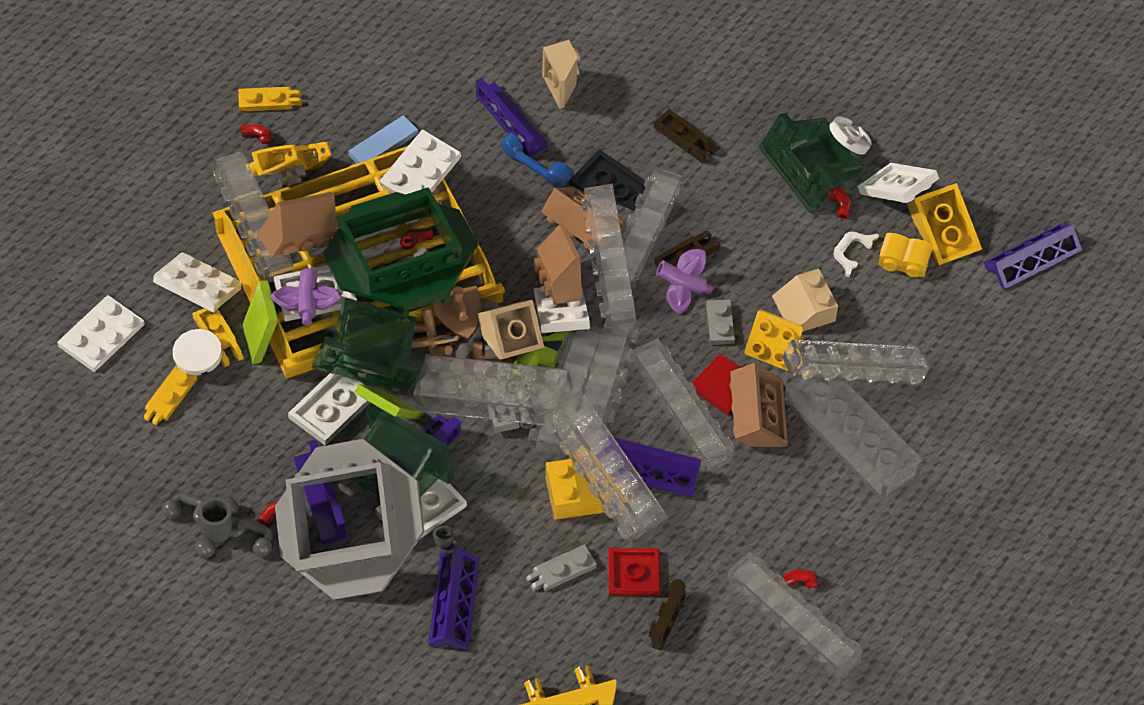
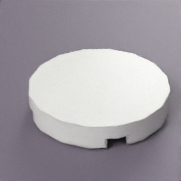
[830,117,872,154]
[172,329,222,376]

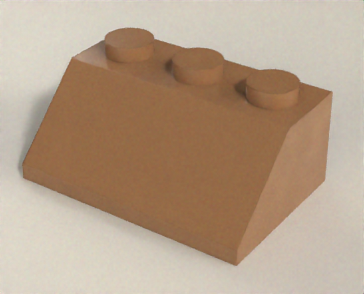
[541,187,629,252]
[257,192,337,257]
[534,224,582,304]
[730,363,788,447]

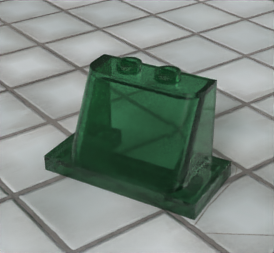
[759,113,864,213]
[312,298,422,393]
[349,403,455,498]

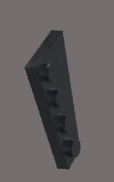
[569,149,672,220]

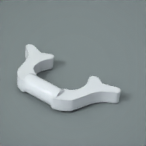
[833,232,879,277]

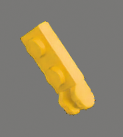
[192,308,244,367]

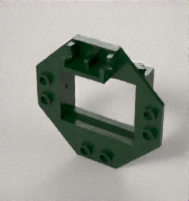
[323,187,478,318]

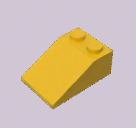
[906,183,982,265]
[545,459,629,520]

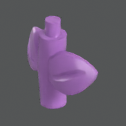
[656,249,713,314]
[271,268,342,325]

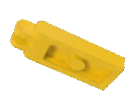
[238,87,302,112]
[144,365,197,426]

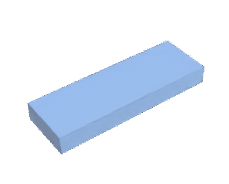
[348,116,418,163]

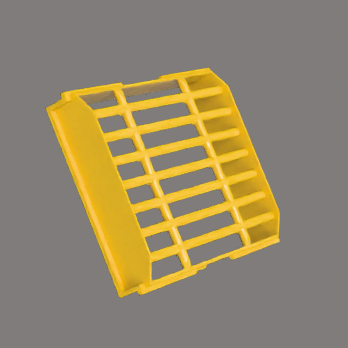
[212,146,505,379]

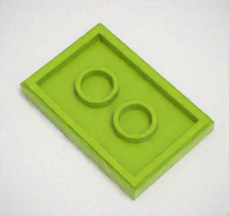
[242,280,278,364]
[354,384,425,420]

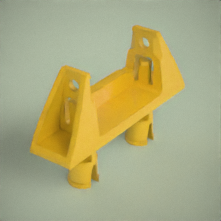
[246,142,332,177]
[521,665,617,705]

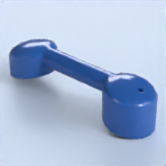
[501,132,574,188]

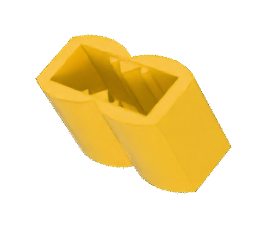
[878,233,933,277]

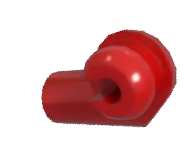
[241,124,273,144]
[400,228,433,250]
[257,500,279,527]
[779,569,819,589]

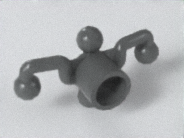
[162,492,274,558]

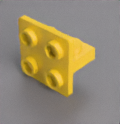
[744,310,805,371]

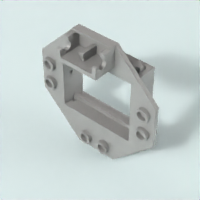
[275,439,425,600]

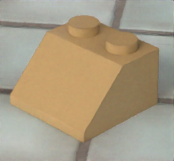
[542,40,580,109]
[772,269,838,331]
[477,300,544,360]

